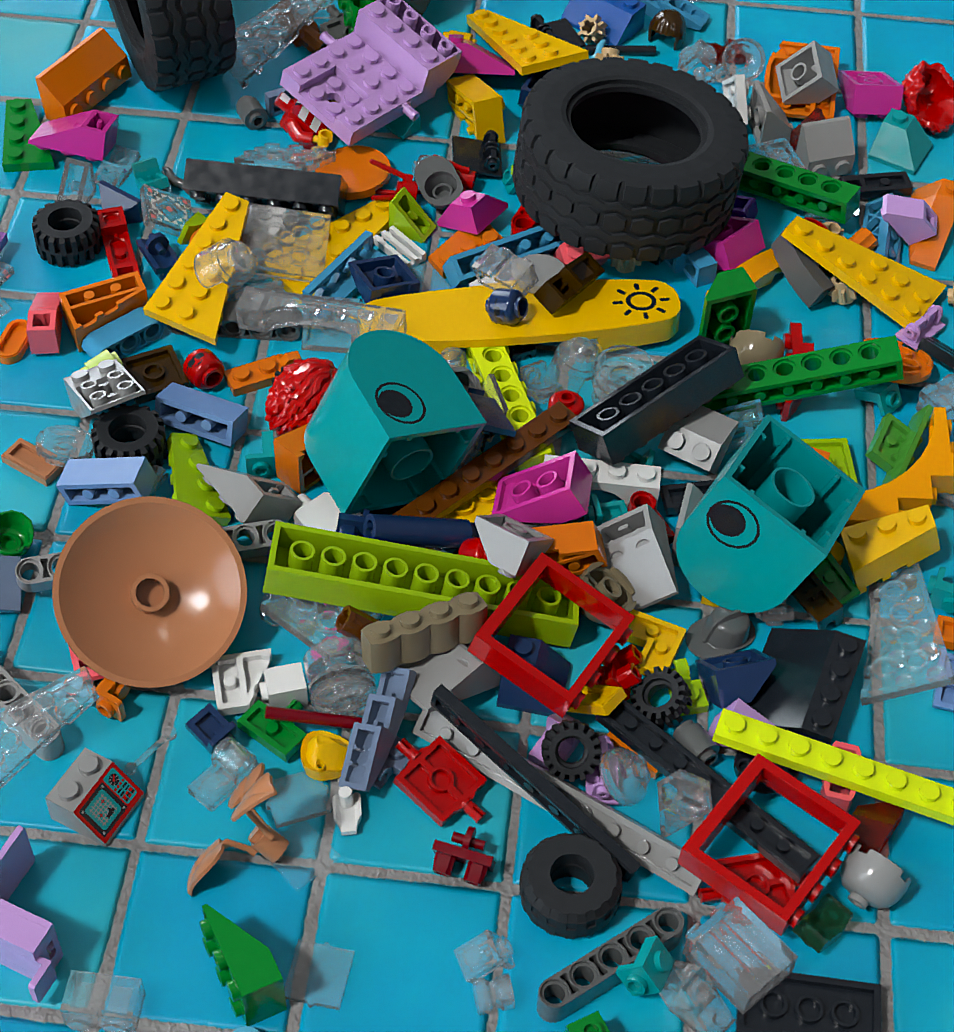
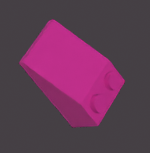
[448,34,515,75]
[838,70,904,119]
[703,216,766,271]
[492,450,593,524]

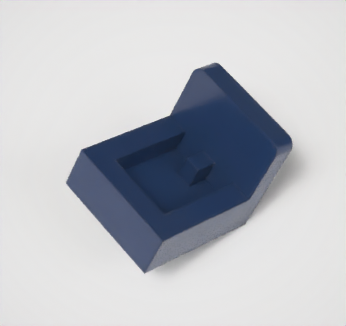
[185,703,237,755]

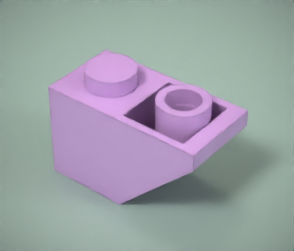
[881,194,938,246]

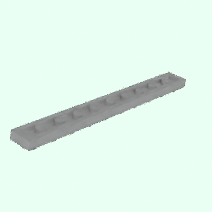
[412,710,703,896]

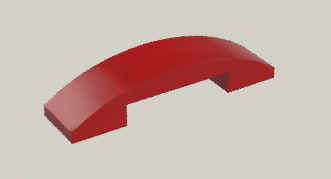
[96,206,141,278]

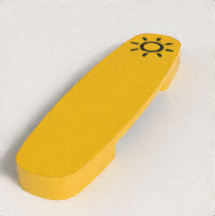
[359,279,681,362]

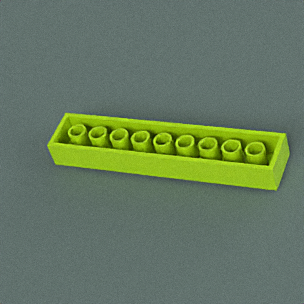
[262,521,579,648]

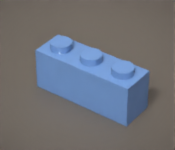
[155,382,249,447]
[56,456,157,505]

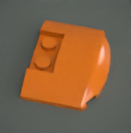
[764,41,840,121]

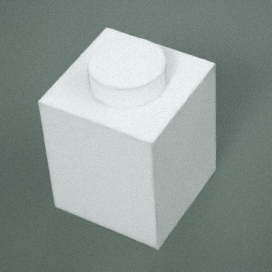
[259,662,308,708]

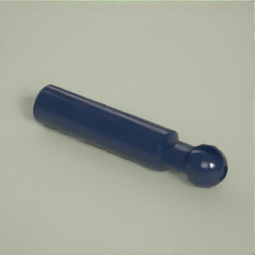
[363,514,480,549]

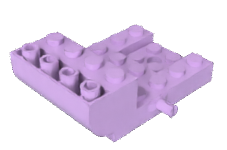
[280,0,462,146]

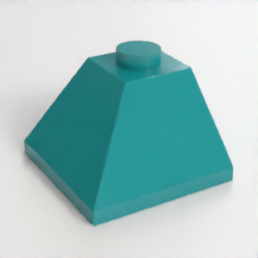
[868,108,933,175]

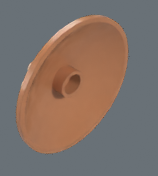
[52,496,247,688]

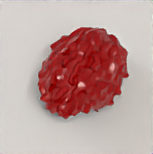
[901,61,954,135]
[265,357,338,437]

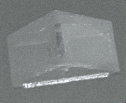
[57,157,97,203]

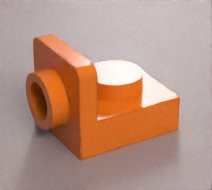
[93,678,131,722]

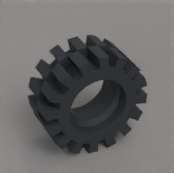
[630,666,693,729]
[541,719,602,782]

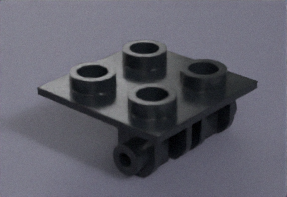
[530,14,586,48]
[452,130,502,178]

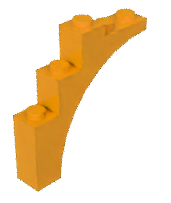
[838,407,954,537]

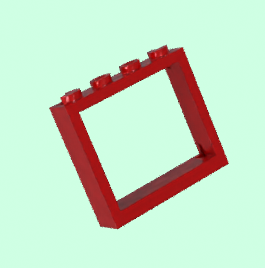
[467,552,635,718]
[678,753,861,936]

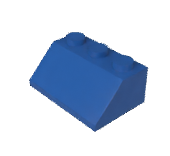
[561,0,646,45]

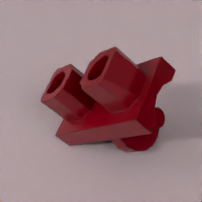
[432,826,496,887]

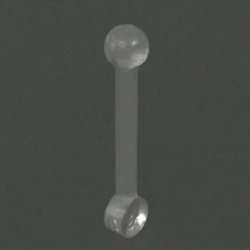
[124,726,177,775]

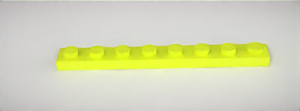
[712,708,954,826]

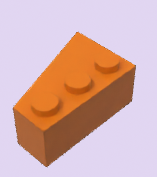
[273,424,322,494]
[532,521,608,576]

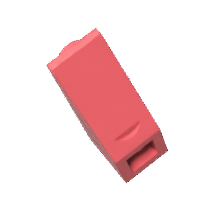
[26,292,63,354]

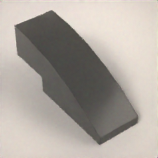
[771,227,835,308]

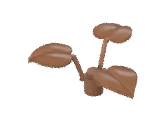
[187,762,289,897]

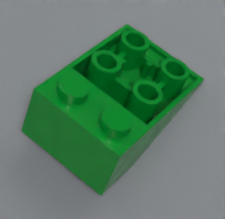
[199,904,287,1027]

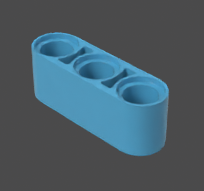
[82,307,164,359]

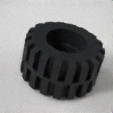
[32,199,103,267]
[91,403,168,472]

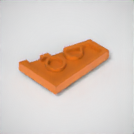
[428,224,503,279]

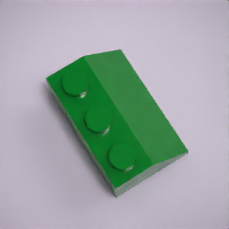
[698,267,758,345]

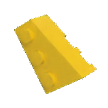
[446,74,506,144]
[841,505,941,594]

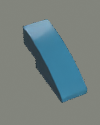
[664,247,718,288]

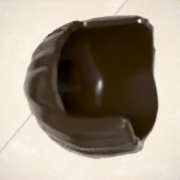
[648,9,686,50]

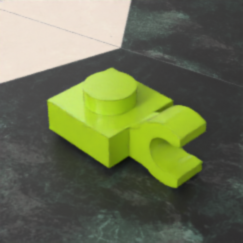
[668,658,709,717]

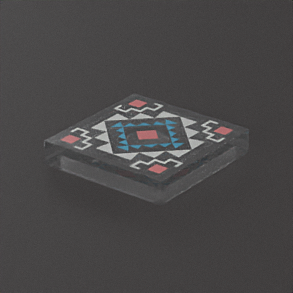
[140,184,193,237]

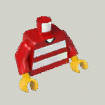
[274,92,336,152]

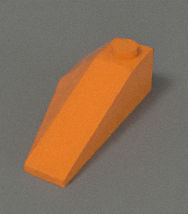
[908,178,954,272]

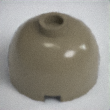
[729,330,785,365]
[579,562,636,625]

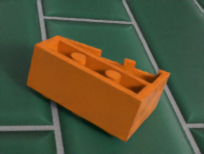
[58,271,148,353]

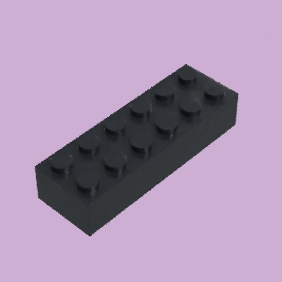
[183,158,348,219]
[569,335,744,465]

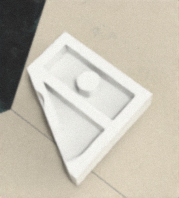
[211,648,272,716]

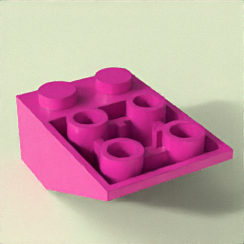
[28,109,119,162]

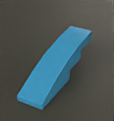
[639,0,710,31]

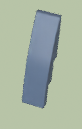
[338,667,417,792]

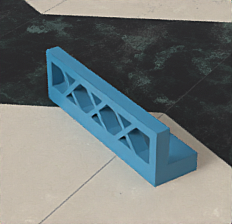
[862,193,902,263]
[302,230,387,325]

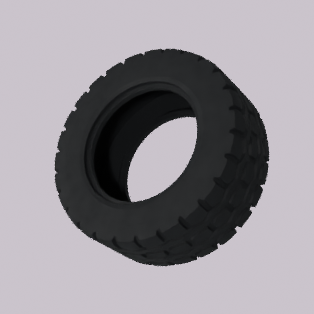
[108,0,237,91]
[513,57,749,261]

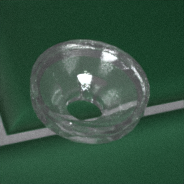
[722,38,766,82]
[599,746,651,807]

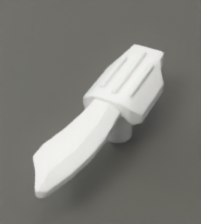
[332,778,362,836]

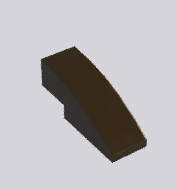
[533,252,605,315]

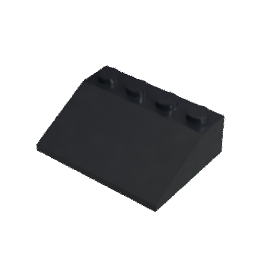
[746,628,866,745]

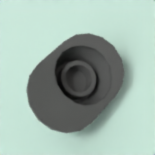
[414,155,463,210]
[686,606,755,659]

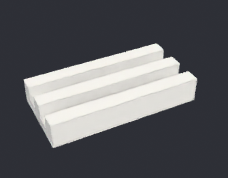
[373,226,427,269]

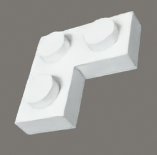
[722,74,751,125]

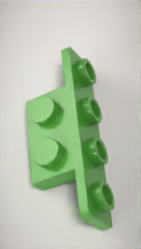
[865,404,933,485]

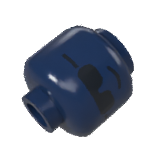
[485,288,528,325]

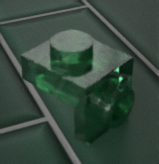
[792,893,853,953]

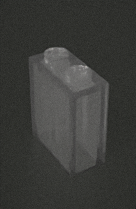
[683,896,798,1014]

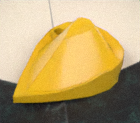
[300,730,349,781]

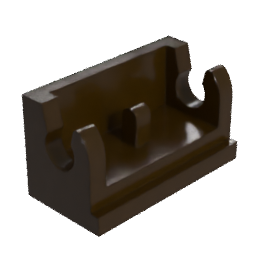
[790,571,844,630]

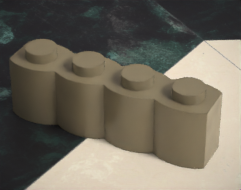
[361,592,488,673]

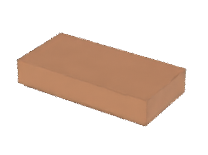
[1,438,65,487]

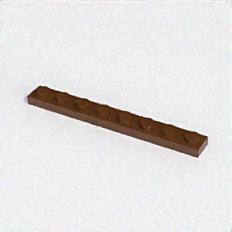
[393,401,577,518]

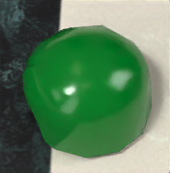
[0,510,34,557]

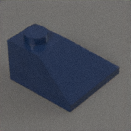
[496,634,570,716]
[695,648,777,710]

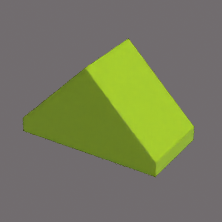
[389,187,436,243]

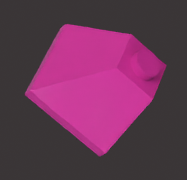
[437,190,508,235]

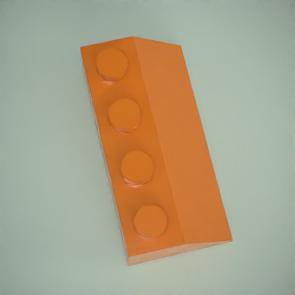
[35,27,132,120]

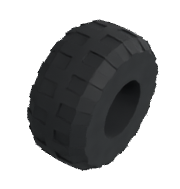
[519,833,623,939]

